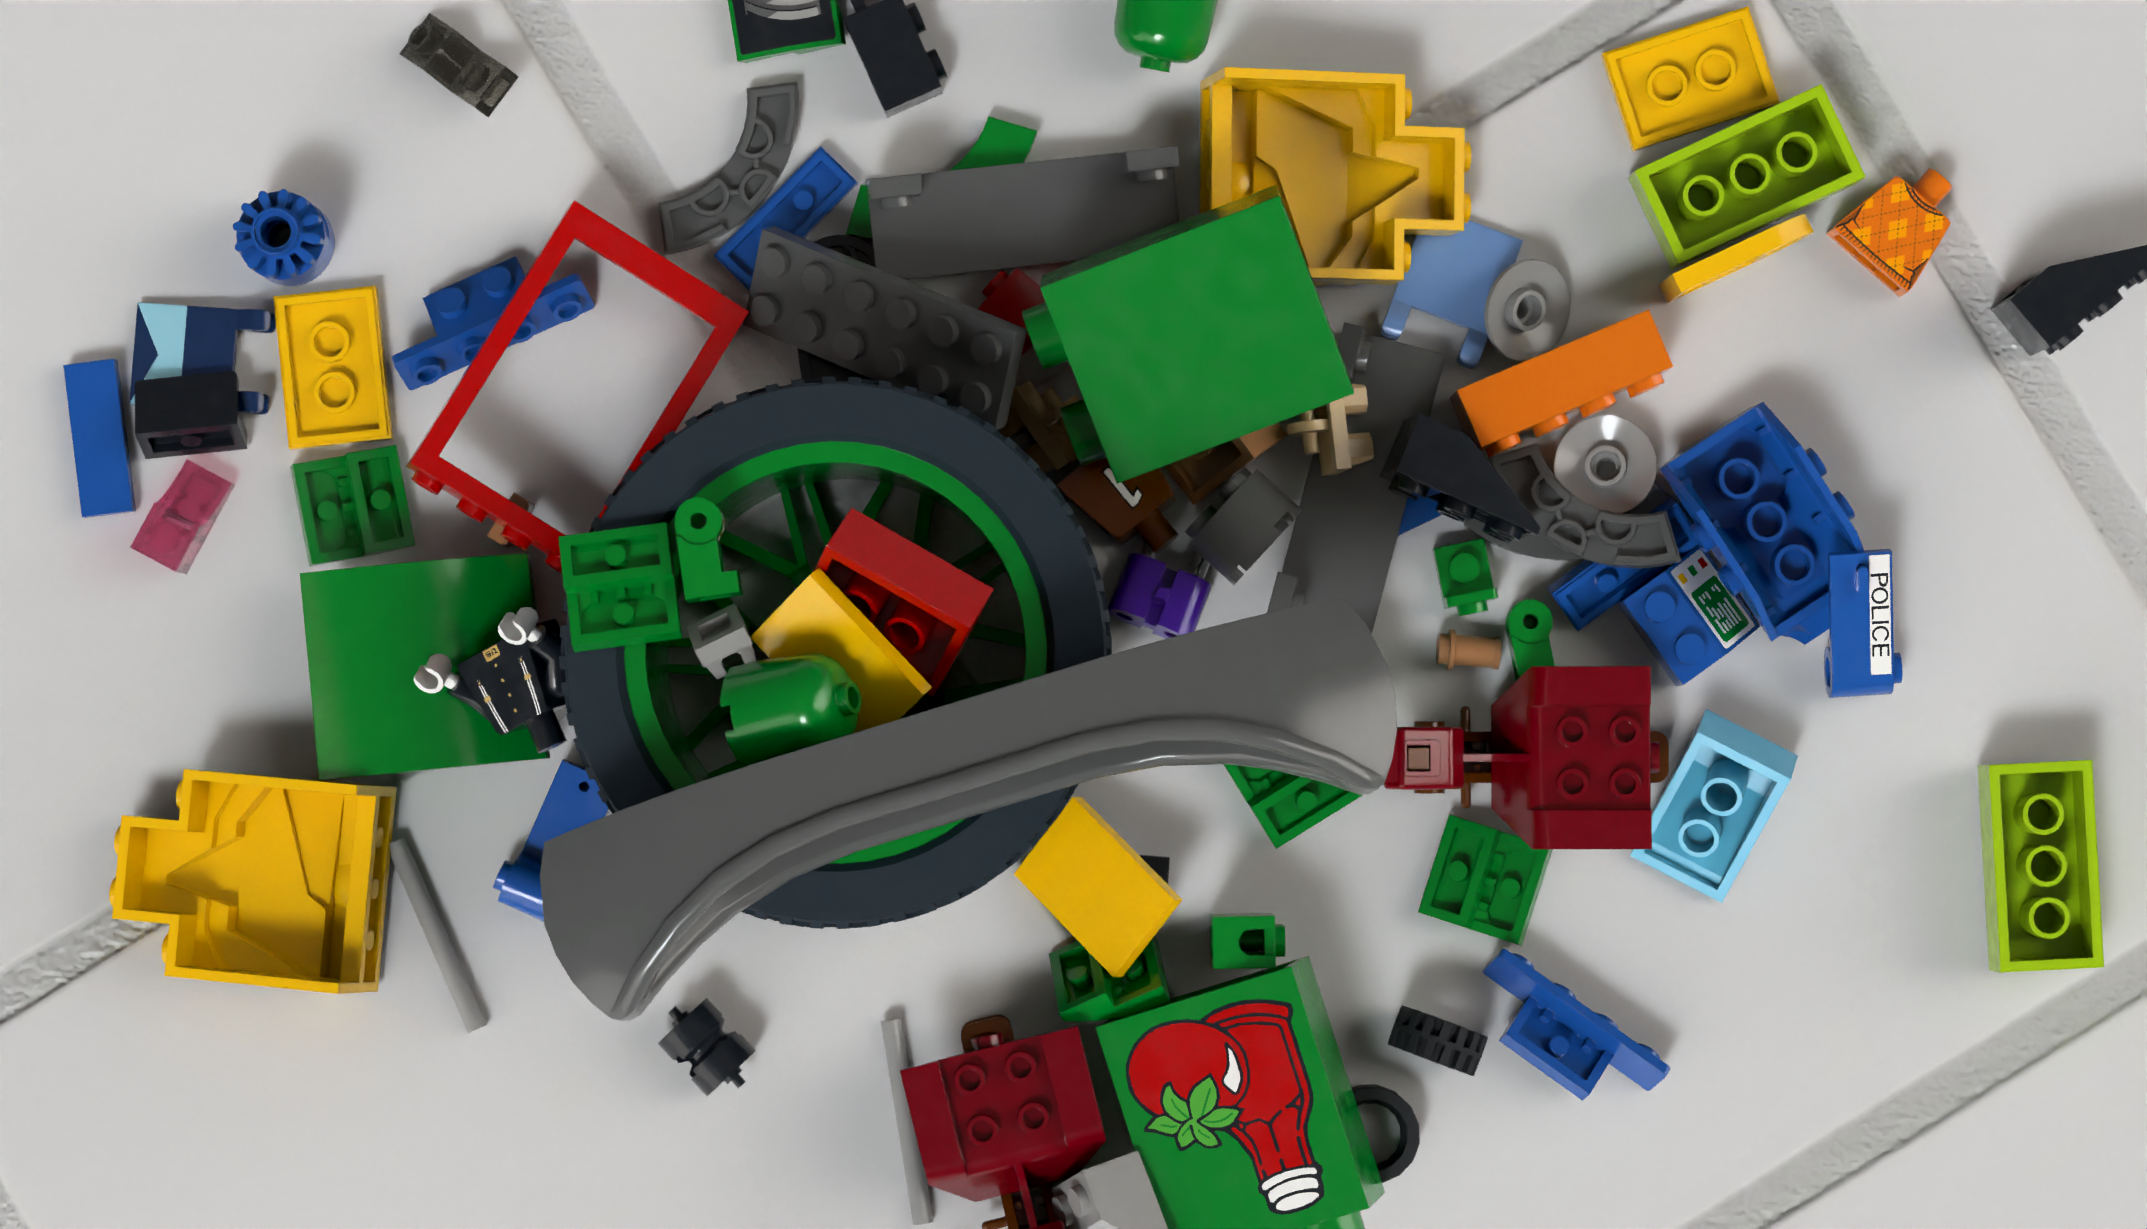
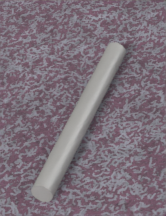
[390,837,487,1033]
[881,1018,934,1225]

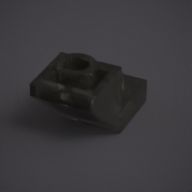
[399,13,518,118]

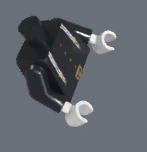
[414,607,567,753]

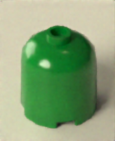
[1114,0,1218,73]
[720,653,862,767]

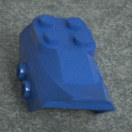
[1660,402,1864,645]

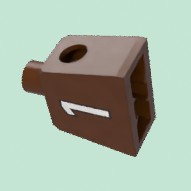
[1056,458,1179,554]

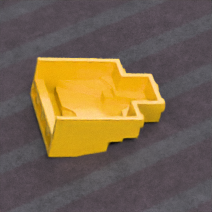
[1199,67,1471,287]
[109,769,397,994]

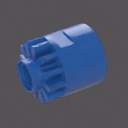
[233,189,335,286]

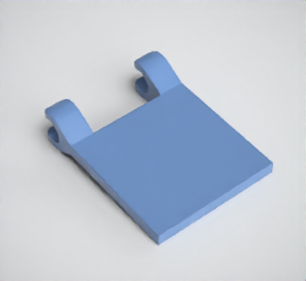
[1380,220,1523,369]

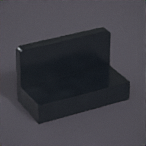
[135,371,247,459]

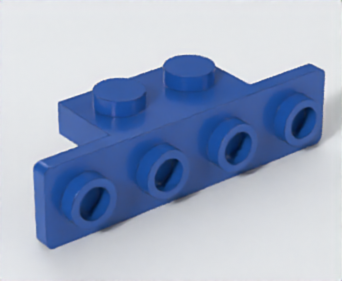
[391,256,595,390]
[1483,949,1671,1101]

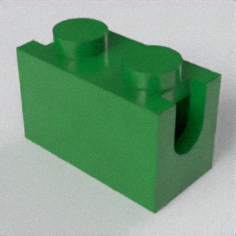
[1210,913,1285,969]

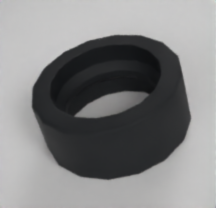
[1352,1084,1420,1183]

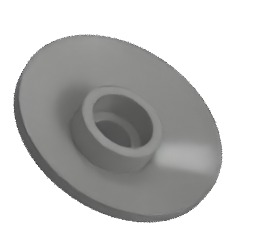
[1484,259,1571,361]
[1554,415,1657,514]

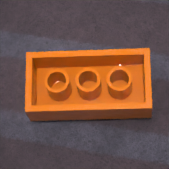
[1450,309,1673,457]

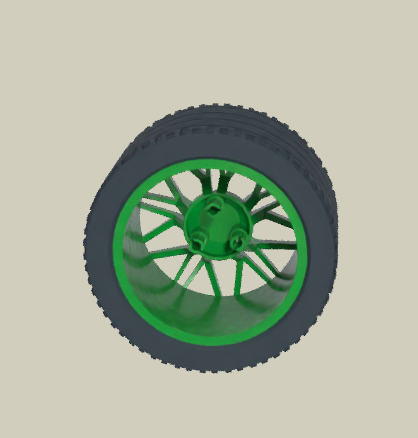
[559,377,1112,929]

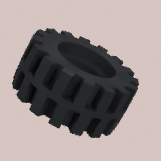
[1387,1005,1488,1076]

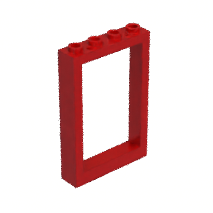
[406,200,749,574]

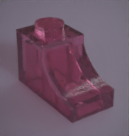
[130,459,235,574]

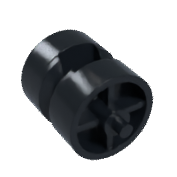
[658,998,756,1096]

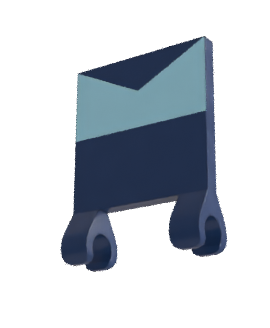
[129,302,276,415]

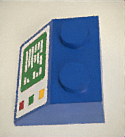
[1616,545,1760,686]

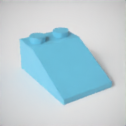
[1630,709,1798,903]

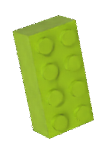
[1628,84,1866,270]
[1977,760,2104,973]

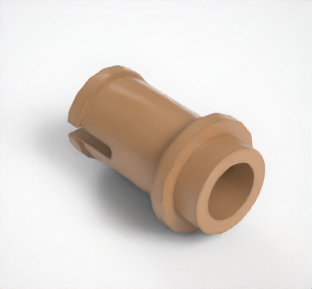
[1436,629,1501,670]

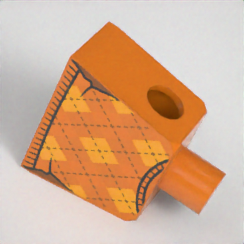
[1826,168,1952,297]

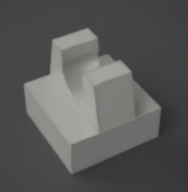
[686,603,756,679]

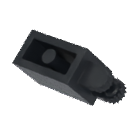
[843,0,947,118]

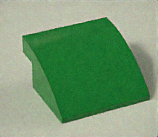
[300,553,550,780]

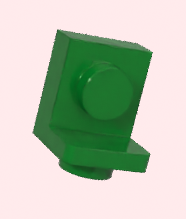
[1432,538,1498,617]

